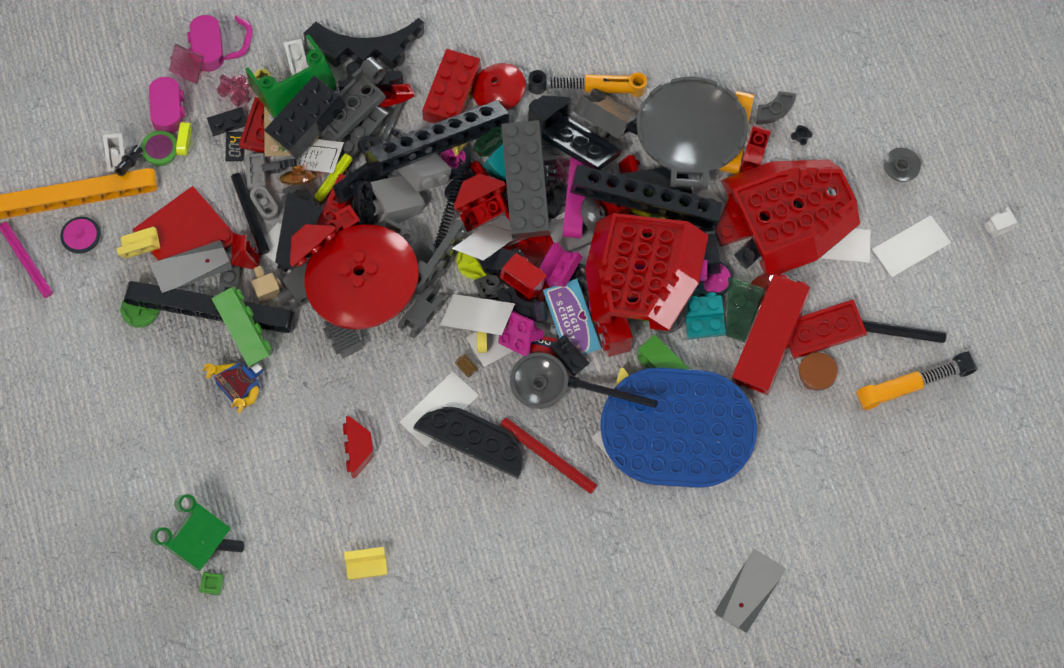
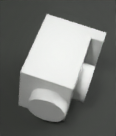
[985,207,1017,238]

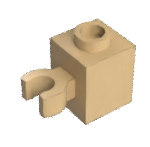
[251,265,282,304]

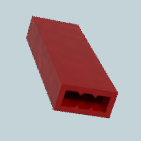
[732,274,810,396]

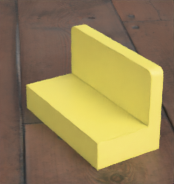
[117,227,160,259]
[344,547,387,580]

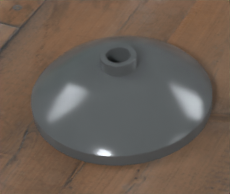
[510,353,568,409]

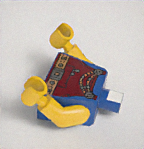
[202,362,263,413]

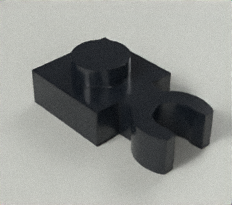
[261,159,297,175]

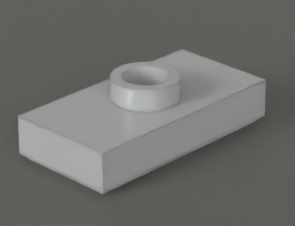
[246,153,267,190]

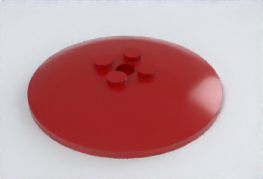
[304,225,419,329]

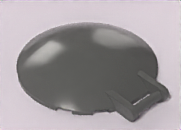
[637,77,748,190]

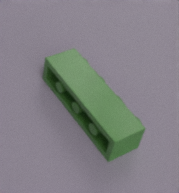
[211,287,272,367]
[637,334,689,369]

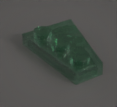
[726,277,765,343]

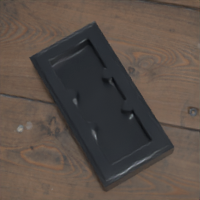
[547,182,568,219]

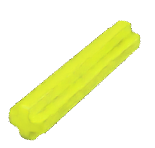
[314,153,353,203]

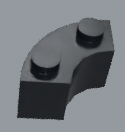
[497,287,547,321]

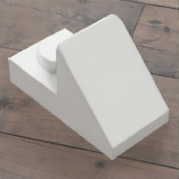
[103,133,126,172]

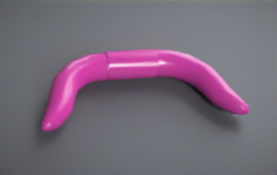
[224,16,253,60]

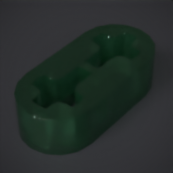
[474,127,503,157]

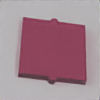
[169,44,204,84]

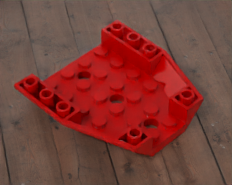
[721,159,860,280]
[585,213,708,331]

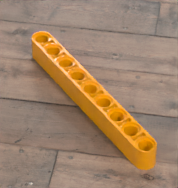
[0,168,158,219]

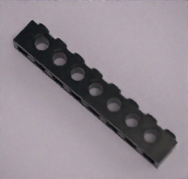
[368,100,509,176]
[570,164,722,228]

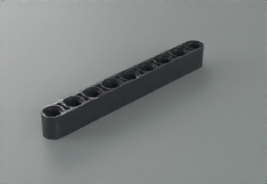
[123,281,295,333]

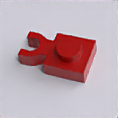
[323,204,360,233]

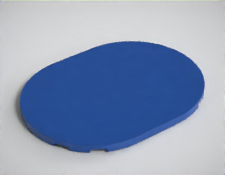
[600,368,757,488]

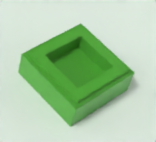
[200,572,224,596]

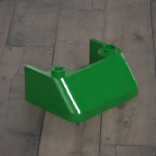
[245,35,337,119]

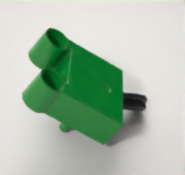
[150,494,245,571]

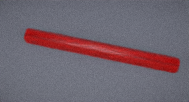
[500,418,597,494]

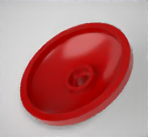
[472,63,526,111]

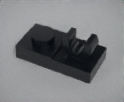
[549,334,590,376]

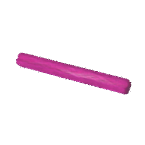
[0,221,53,298]

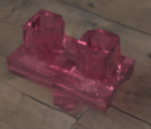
[216,74,251,107]

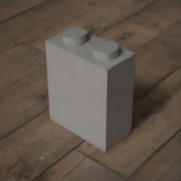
[397,154,452,192]

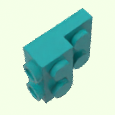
[685,292,726,340]

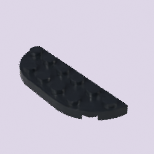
[413,407,522,479]

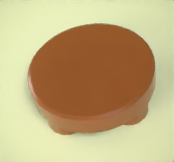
[799,352,838,391]

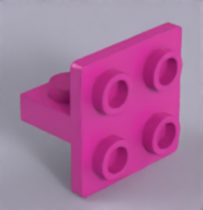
[539,242,582,287]
[498,311,545,356]

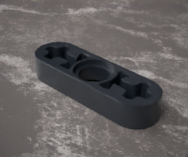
[353,180,374,226]

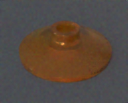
[280,166,317,185]

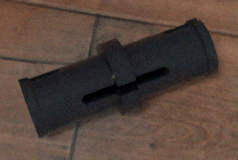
[114,145,143,176]

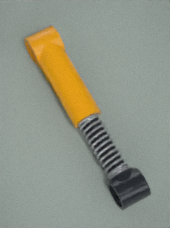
[528,70,647,97]
[856,351,978,411]

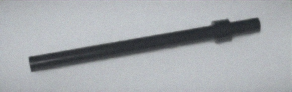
[568,376,658,408]

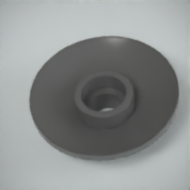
[884,148,921,182]
[581,197,606,233]

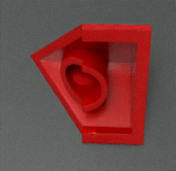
[231,233,261,270]

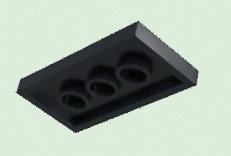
[542,115,621,170]

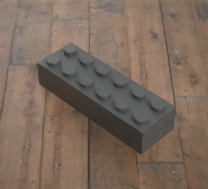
[501,120,550,239]

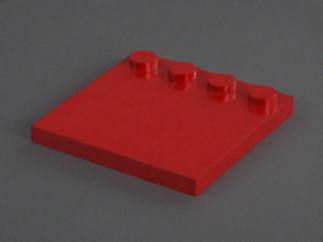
[132,186,233,261]

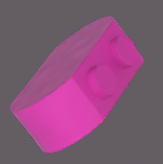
[187,15,224,72]
[149,77,186,134]

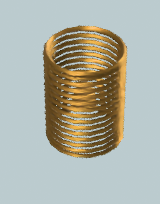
[455,354,478,377]

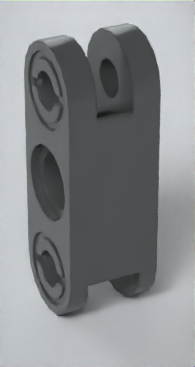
[398,284,448,339]

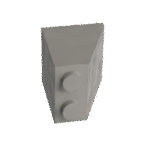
[361,175,425,227]

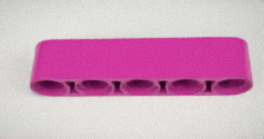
[562,157,585,239]

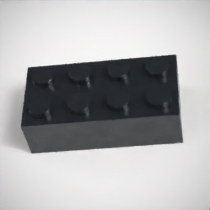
[264,75,346,160]

